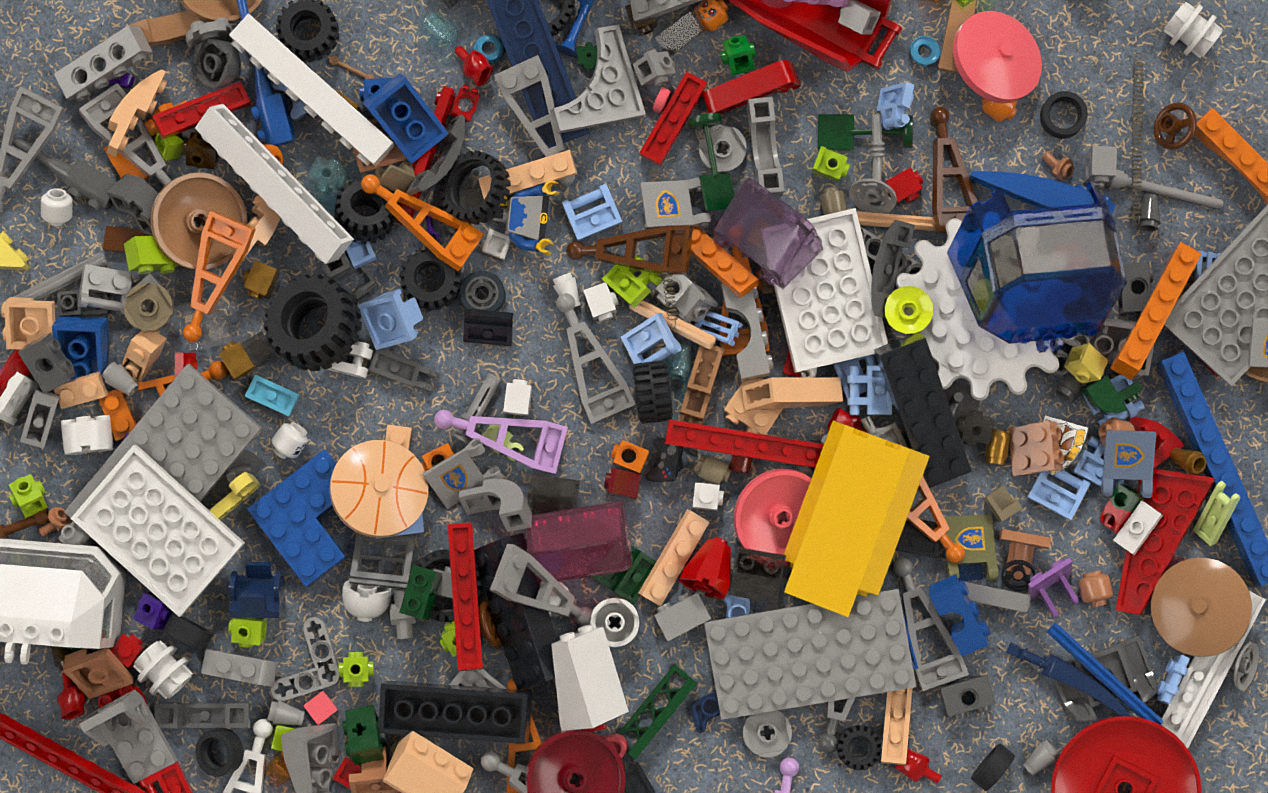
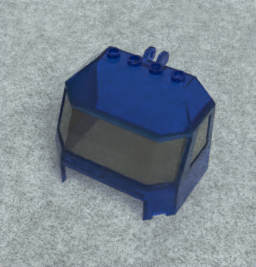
[947,181,1128,353]

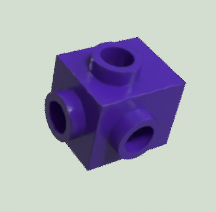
[134,592,174,629]

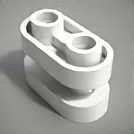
[320,341,373,379]

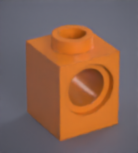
[610,440,649,474]
[421,443,454,472]

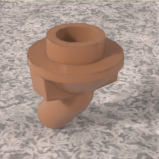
[1041,151,1074,181]
[38,507,72,537]

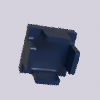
[229,562,285,618]

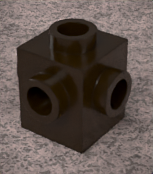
[182,132,220,169]

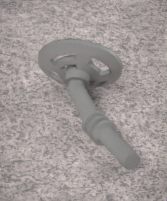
[849,114,897,213]
[1231,642,1259,691]

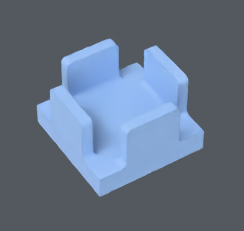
[358,289,423,350]

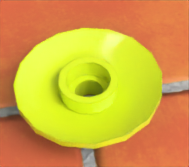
[885,286,933,334]

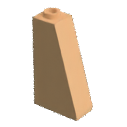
[742,377,843,411]

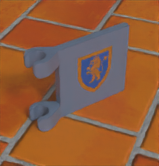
[1101,430,1156,498]

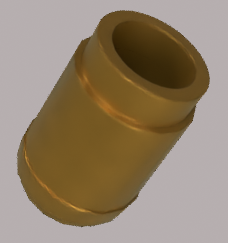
[985,429,1010,465]

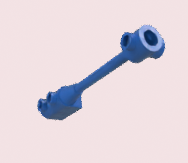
[236,0,297,146]

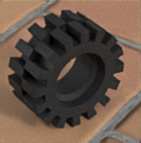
[837,725,882,770]

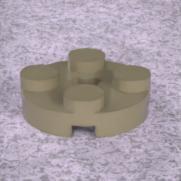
[124,283,174,332]

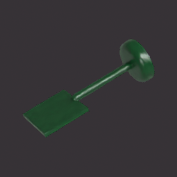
[688,113,737,211]
[818,114,914,150]

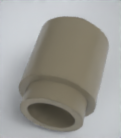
[820,187,847,215]
[693,454,731,485]

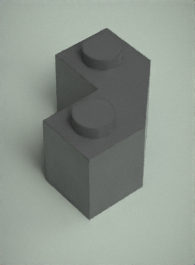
[107,174,159,236]

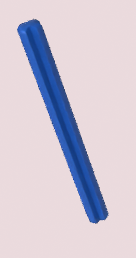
[1047,623,1163,725]

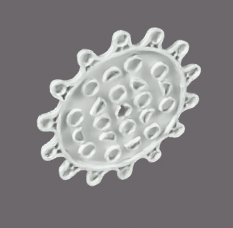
[895,212,1081,401]

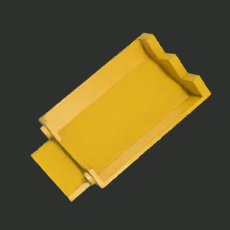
[782,421,930,617]

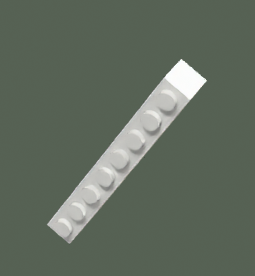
[229,13,395,167]
[195,104,354,264]

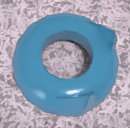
[473,35,504,65]
[908,36,941,68]

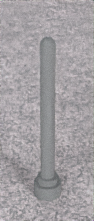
[1109,169,1224,209]

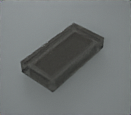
[655,10,706,57]

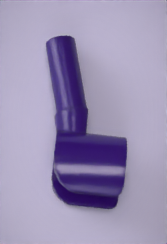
[108,73,135,89]
[425,215,440,243]

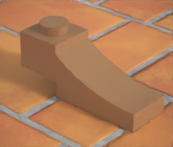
[125,10,205,48]

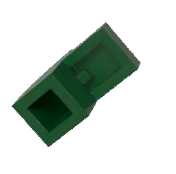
[1082,376,1143,415]

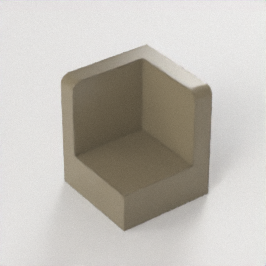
[375,160,416,192]
[983,486,1022,523]

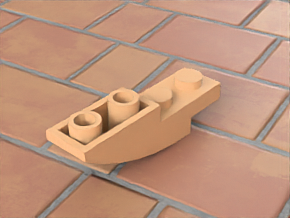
[107,69,167,157]
[231,194,281,258]

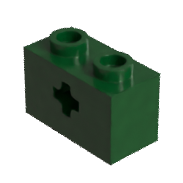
[399,565,442,620]
[342,705,384,765]

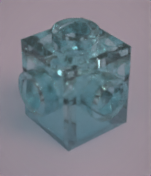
[307,156,347,194]

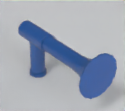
[556,0,594,57]

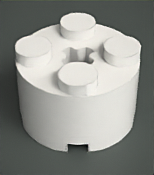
[61,415,113,455]
[590,598,639,647]

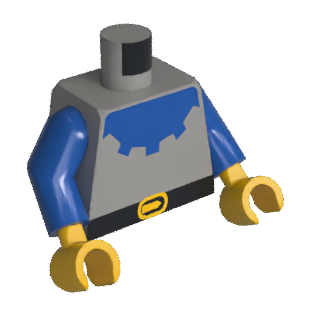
[492,180,560,256]

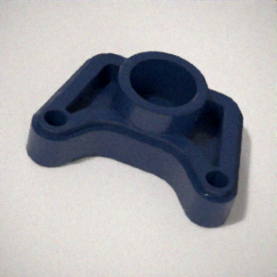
[691,691,720,733]

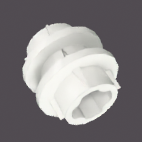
[1164,2,1222,58]
[133,640,193,699]

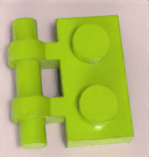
[602,255,662,308]

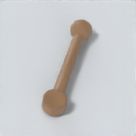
[329,56,375,79]

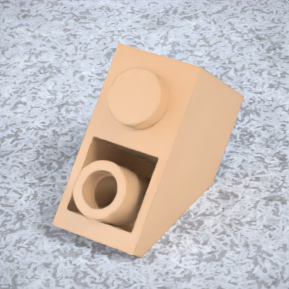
[122,330,167,383]

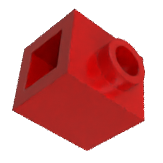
[885,167,923,206]
[111,634,145,670]

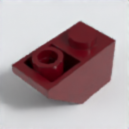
[604,468,641,500]

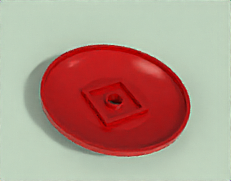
[1051,716,1202,793]

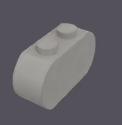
[201,649,278,687]

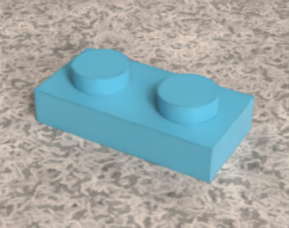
[245,375,300,417]

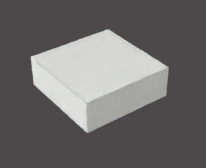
[482,229,511,260]

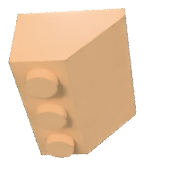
[383,731,474,793]

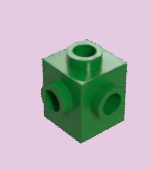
[720,35,756,76]

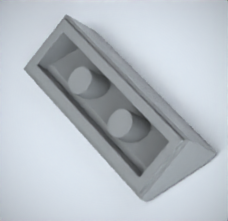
[960,581,1031,613]

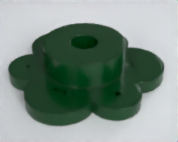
[576,42,597,70]

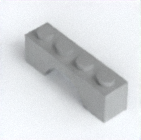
[746,97,785,199]
[721,284,774,382]

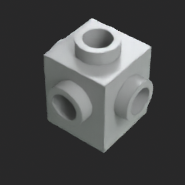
[633,50,676,86]

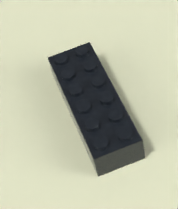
[874,332,972,488]
[474,533,558,690]
[378,680,532,744]

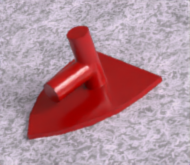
[1129,417,1185,469]

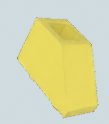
[0,231,31,271]

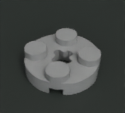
[185,18,233,50]
[699,125,746,174]
[743,711,792,758]

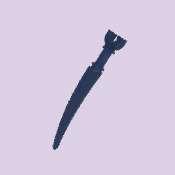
[1006,642,1130,716]

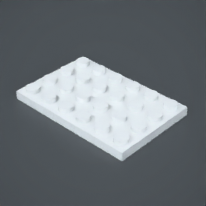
[761,208,888,373]
[71,445,245,617]

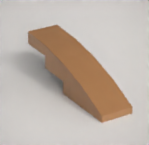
[937,0,977,75]
[678,345,724,425]

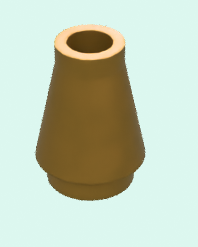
[1170,448,1206,475]

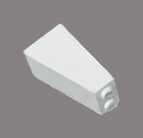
[551,624,629,731]

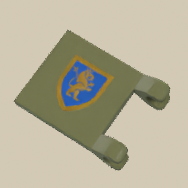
[944,514,998,580]

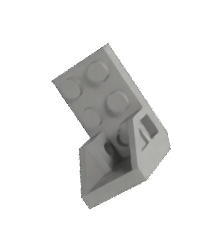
[79,690,178,784]

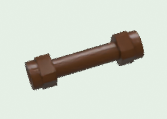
[0,508,50,539]

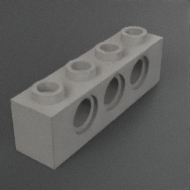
[54,25,153,101]

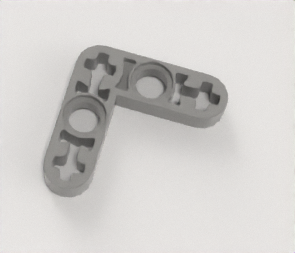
[271,617,340,701]

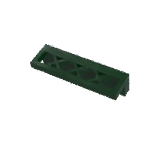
[618,664,697,760]

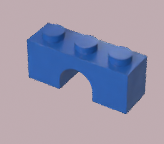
[929,574,991,656]

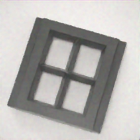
[349,533,416,589]

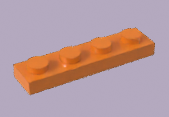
[690,226,759,298]

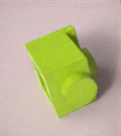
[811,146,850,182]

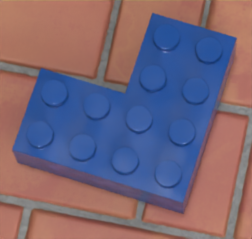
[247,449,348,587]

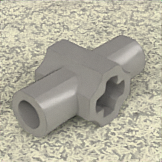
[390,589,416,639]

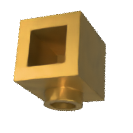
[242,260,280,300]
[219,341,257,381]

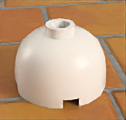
[342,580,391,622]

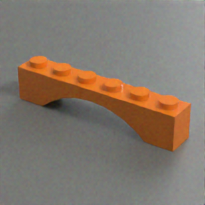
[1194,108,1268,204]
[1110,242,1202,380]

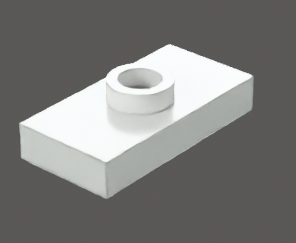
[1113,501,1163,555]

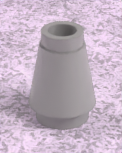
[102,362,139,396]
[267,700,305,726]
[1023,740,1060,775]

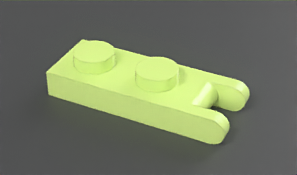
[1193,481,1241,546]

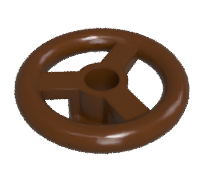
[1154,103,1197,150]
[479,602,502,649]

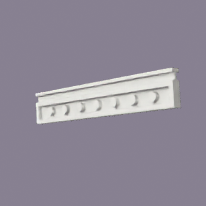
[1161,591,1266,748]

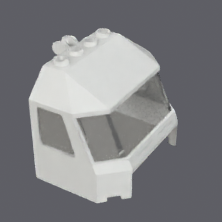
[0,539,126,664]

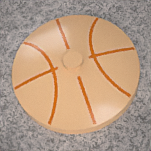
[329,440,428,538]

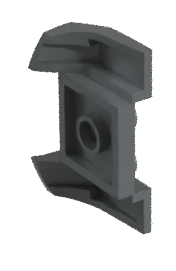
[1052,635,1158,721]

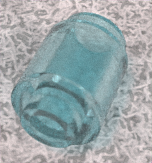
[422,11,458,46]

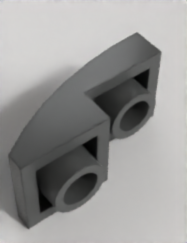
[57,290,111,316]

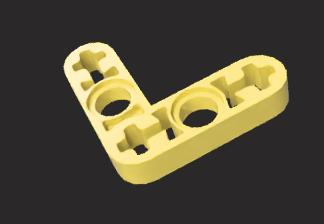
[209,472,261,520]

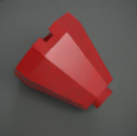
[679,537,731,600]

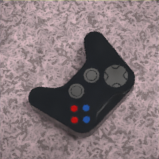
[646,437,683,482]

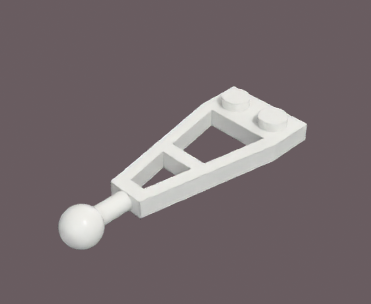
[223,719,273,793]

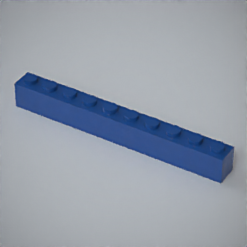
[1156,352,1268,587]

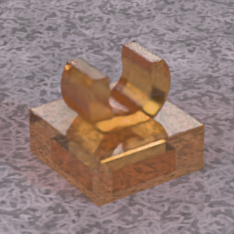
[265,752,290,786]

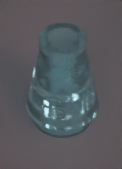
[667,343,693,381]

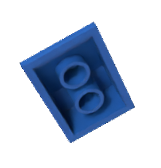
[363,73,449,164]
[52,316,109,386]

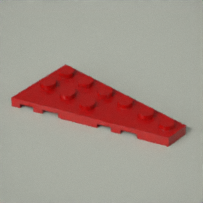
[1115,469,1215,615]

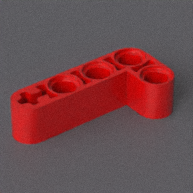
[702,60,801,114]

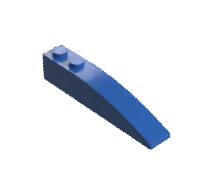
[969,171,1116,234]

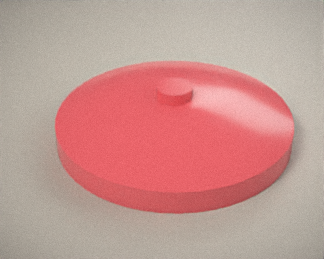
[953,11,1042,103]
[734,469,812,566]

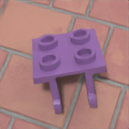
[1028,558,1079,618]

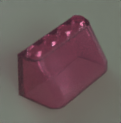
[527,501,633,582]

